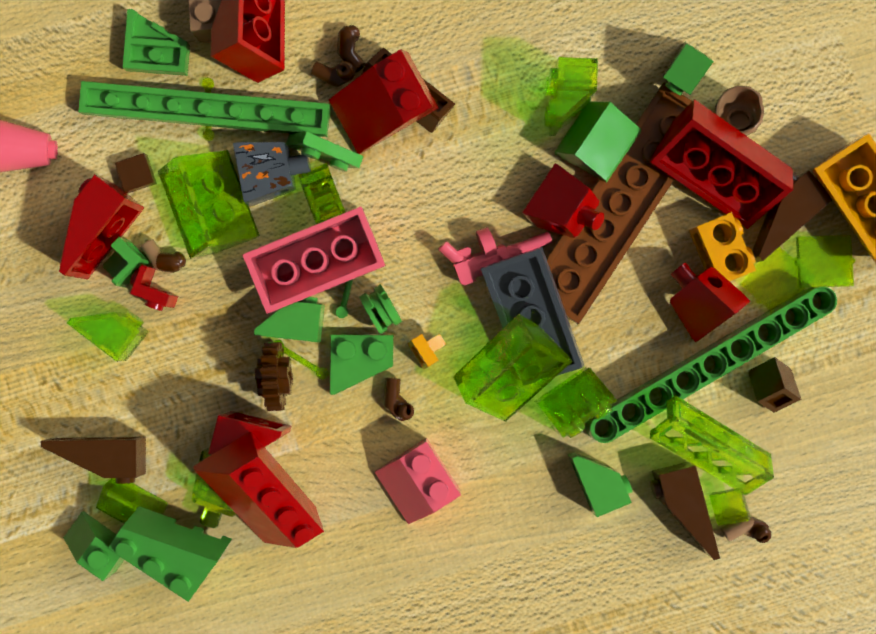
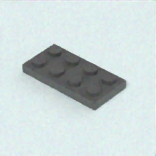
[481,247,584,385]

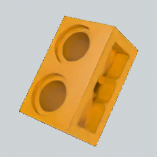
[689,212,756,281]

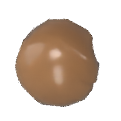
[715,85,764,136]

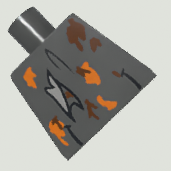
[233,142,311,206]

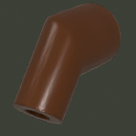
[337,25,366,74]
[311,61,355,87]
[384,378,414,421]

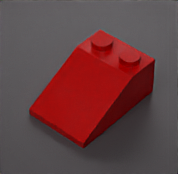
[210,0,285,83]
[329,49,438,154]
[59,174,145,280]

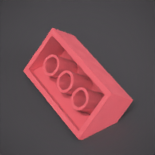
[242,206,386,314]

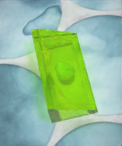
[96,478,168,523]

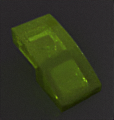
[299,163,346,224]

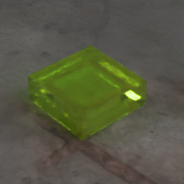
[709,487,751,526]

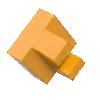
[407,334,446,369]

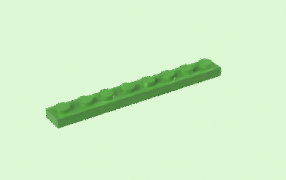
[78,81,331,137]

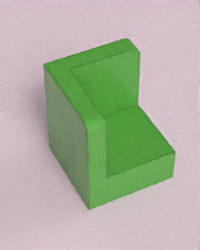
[103,237,150,287]

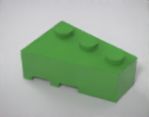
[107,506,232,602]

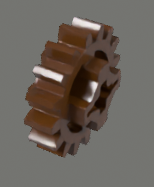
[255,342,293,411]

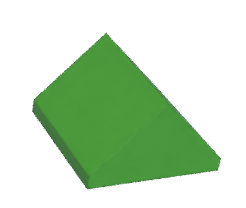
[554,101,641,183]

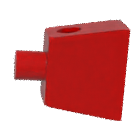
[522,163,604,238]
[670,262,751,343]

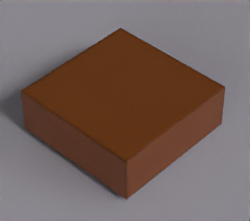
[115,153,157,194]

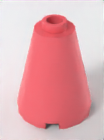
[0,120,58,173]

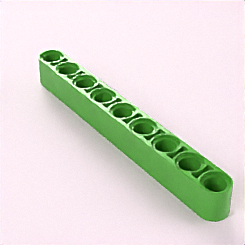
[585,287,837,443]

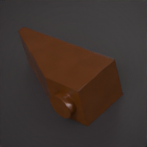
[752,170,832,263]
[41,437,146,484]
[650,462,720,560]

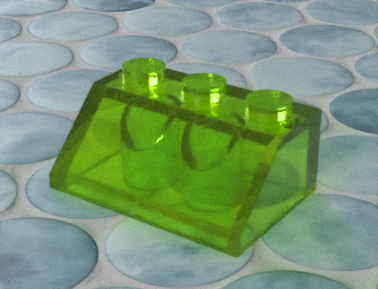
[158,150,260,259]
[453,314,572,422]

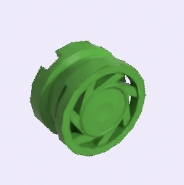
[359,284,402,334]

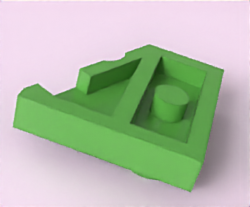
[122,9,190,76]
[286,131,364,172]
[330,335,394,395]

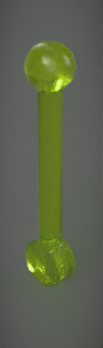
[202,78,215,141]
[273,340,329,380]

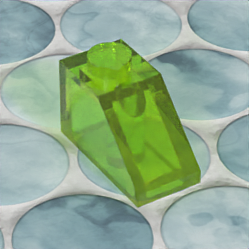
[67,311,149,362]

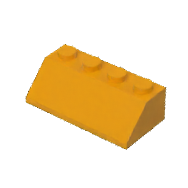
[813,133,876,264]

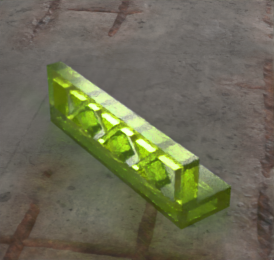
[650,395,774,495]

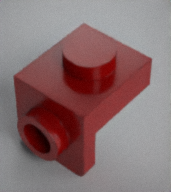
[130,264,179,311]

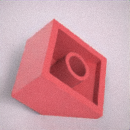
[375,438,461,524]

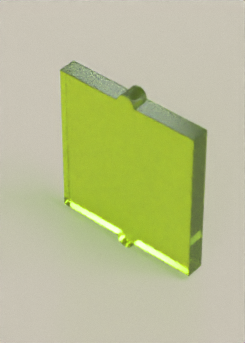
[794,235,855,288]
[740,247,814,310]

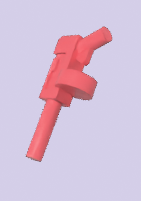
[438,227,552,285]

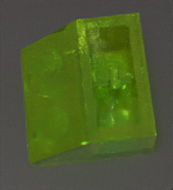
[544,57,598,136]
[534,367,617,438]

